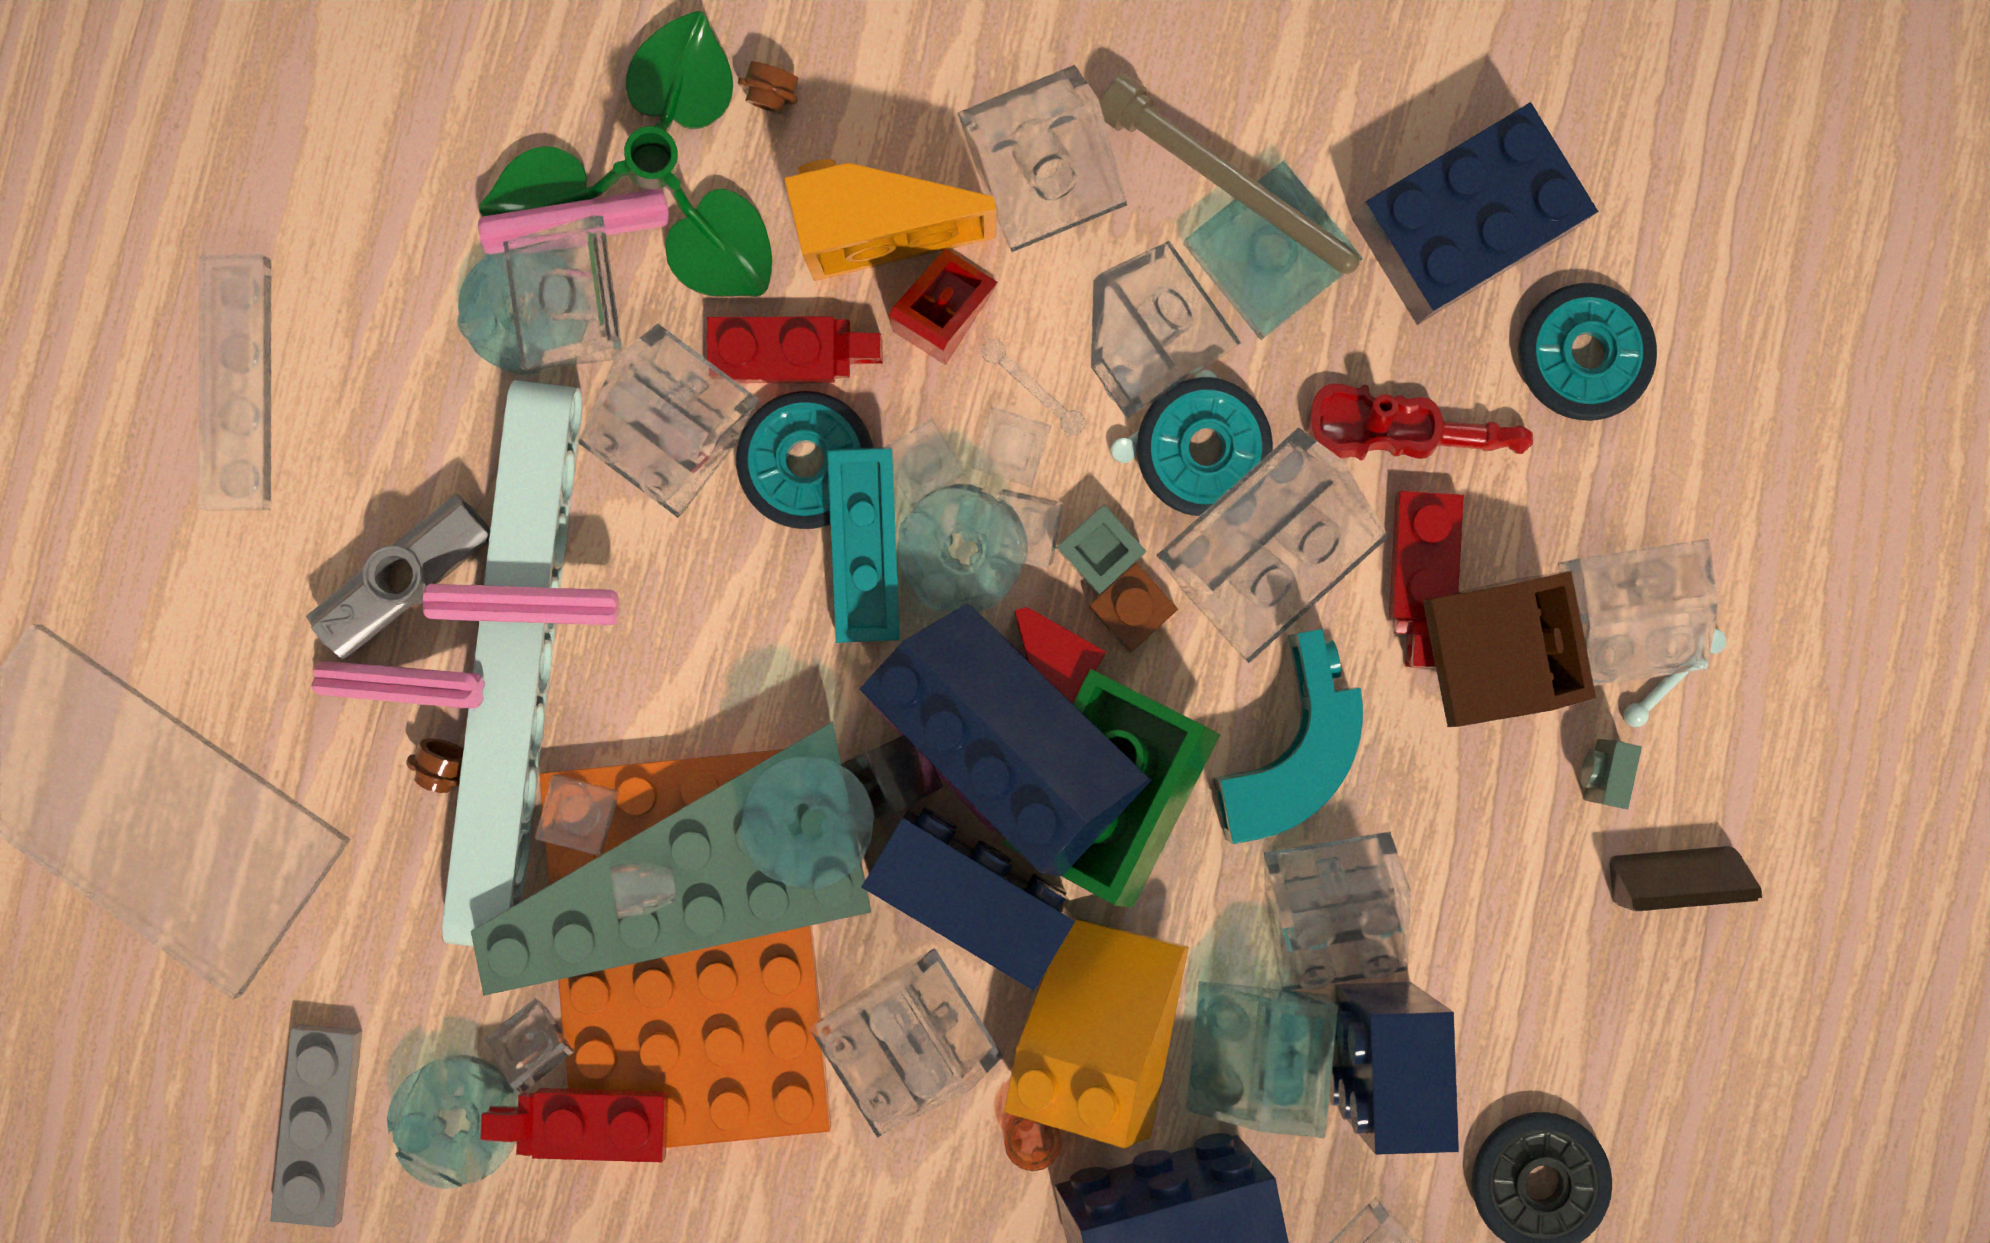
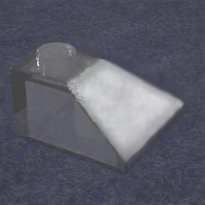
[1091,241,1241,419]

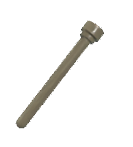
[1096,73,1359,274]

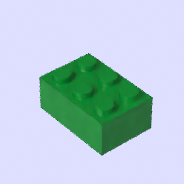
[1002,669,1221,907]

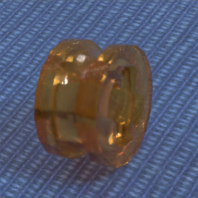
[1004,1115,1062,1171]

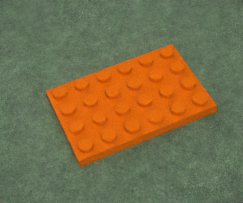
[539,749,832,1148]

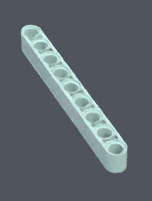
[442,380,582,947]

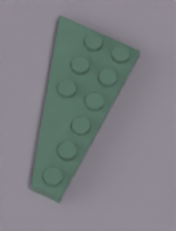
[471,721,871,996]

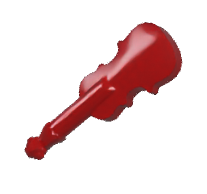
[1308,383,1533,460]

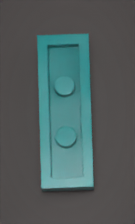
[827,447,900,643]

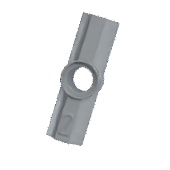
[306,494,490,659]

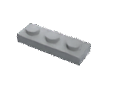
[270,1024,362,1228]

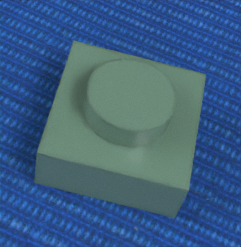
[1056,505,1147,595]
[1581,739,1642,810]

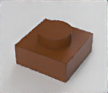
[1088,563,1178,653]

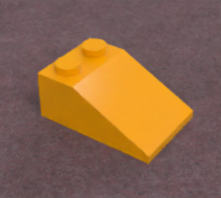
[784,159,996,281]
[1004,918,1189,1149]

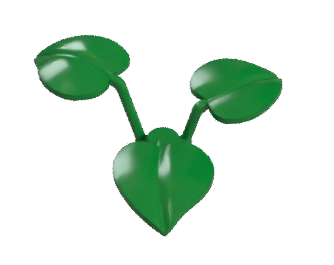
[479,11,772,297]

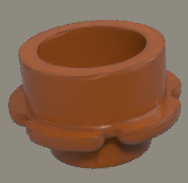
[738,61,799,114]
[406,738,464,793]

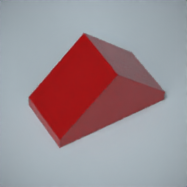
[889,249,998,365]
[1014,607,1106,703]

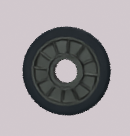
[1472,1112,1612,1243]

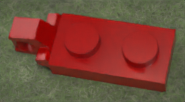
[707,316,883,384]
[1389,491,1464,669]
[480,1088,668,1163]

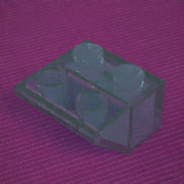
[1186,981,1338,1138]

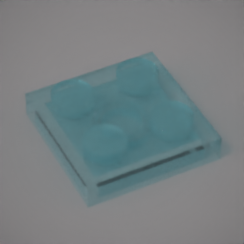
[1183,160,1363,341]

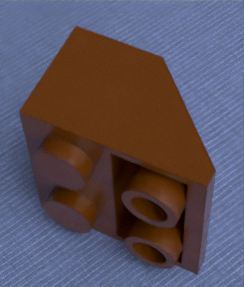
[1423,571,1596,727]

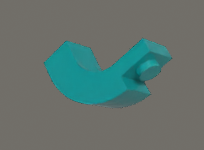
[1214,629,1363,844]

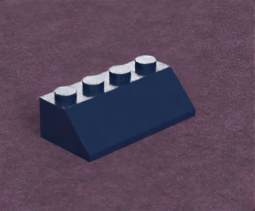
[859,603,1151,877]

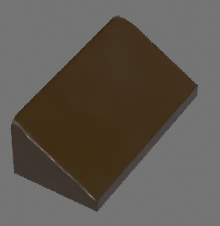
[1609,846,1762,912]

